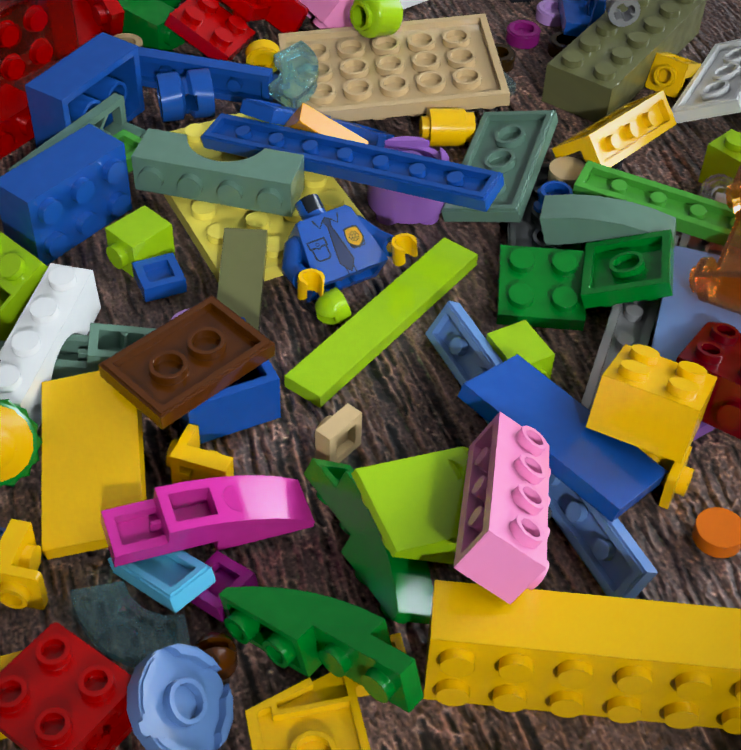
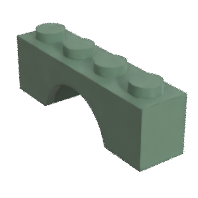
[131,128,304,217]

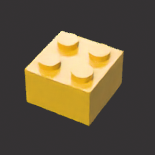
[586,344,718,464]

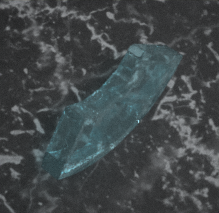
[268,41,319,109]
[70,580,190,668]

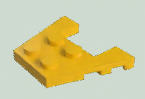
[245,633,406,750]

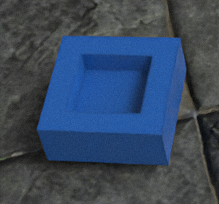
[132,252,187,302]

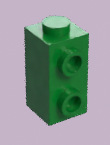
[118,0,185,52]

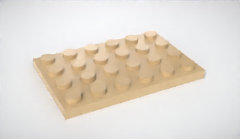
[278,13,510,122]

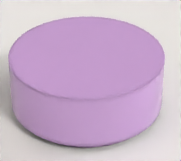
[535,0,561,27]

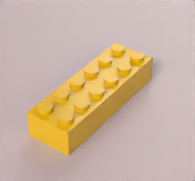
[423,580,741,735]

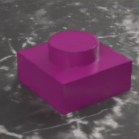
[191,551,259,622]

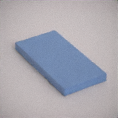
[651,245,741,362]

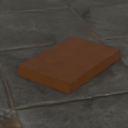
[98,295,275,430]

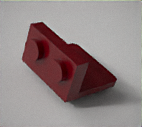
[676,322,741,440]

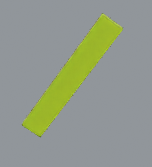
[284,237,478,408]

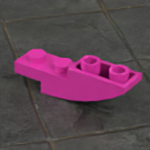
[101,475,315,567]

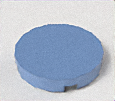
[127,643,234,750]

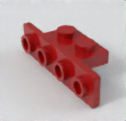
[217,0,309,33]

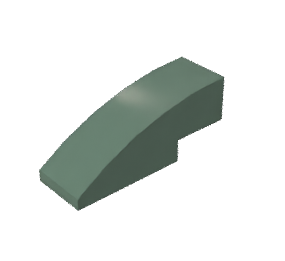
[539,194,677,247]

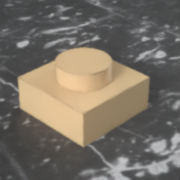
[315,403,362,463]

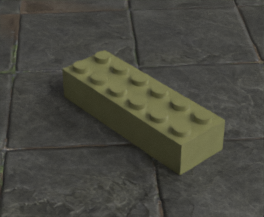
[541,0,707,123]

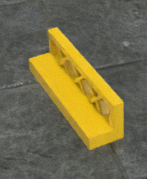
[552,90,677,167]

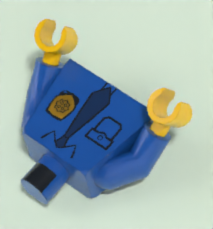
[281,194,418,303]

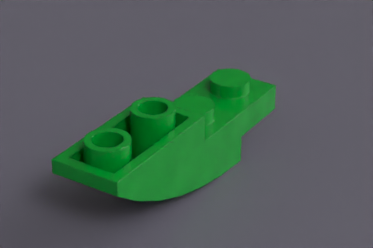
[304,458,433,624]
[219,586,424,713]

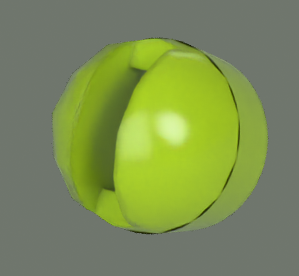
[315,287,352,325]

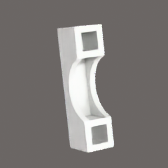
[0,263,101,431]

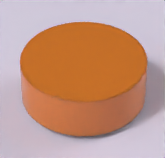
[692,507,741,558]

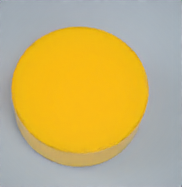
[245,39,281,73]

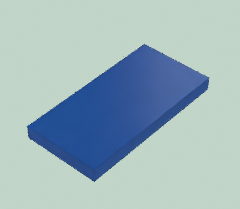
[458,354,668,522]

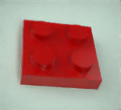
[164,0,256,61]

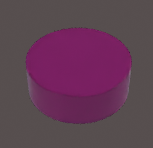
[506,20,541,49]

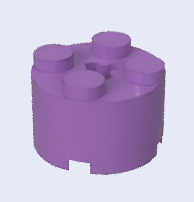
[367,136,450,225]

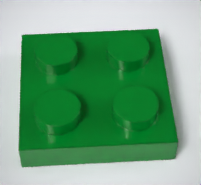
[581,229,674,309]
[496,245,586,331]

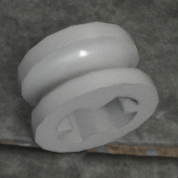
[605,0,641,27]

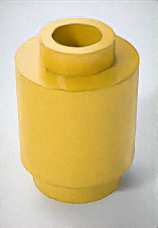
[419,108,476,147]

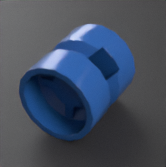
[155,68,215,123]

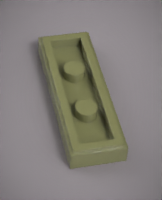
[217,228,268,332]

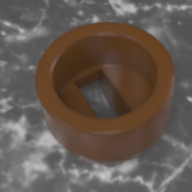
[195,632,238,681]

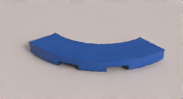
[239,98,395,147]

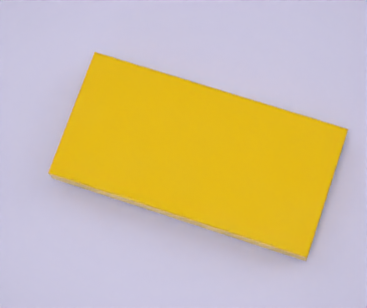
[41,370,147,560]

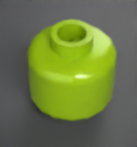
[350,0,403,39]

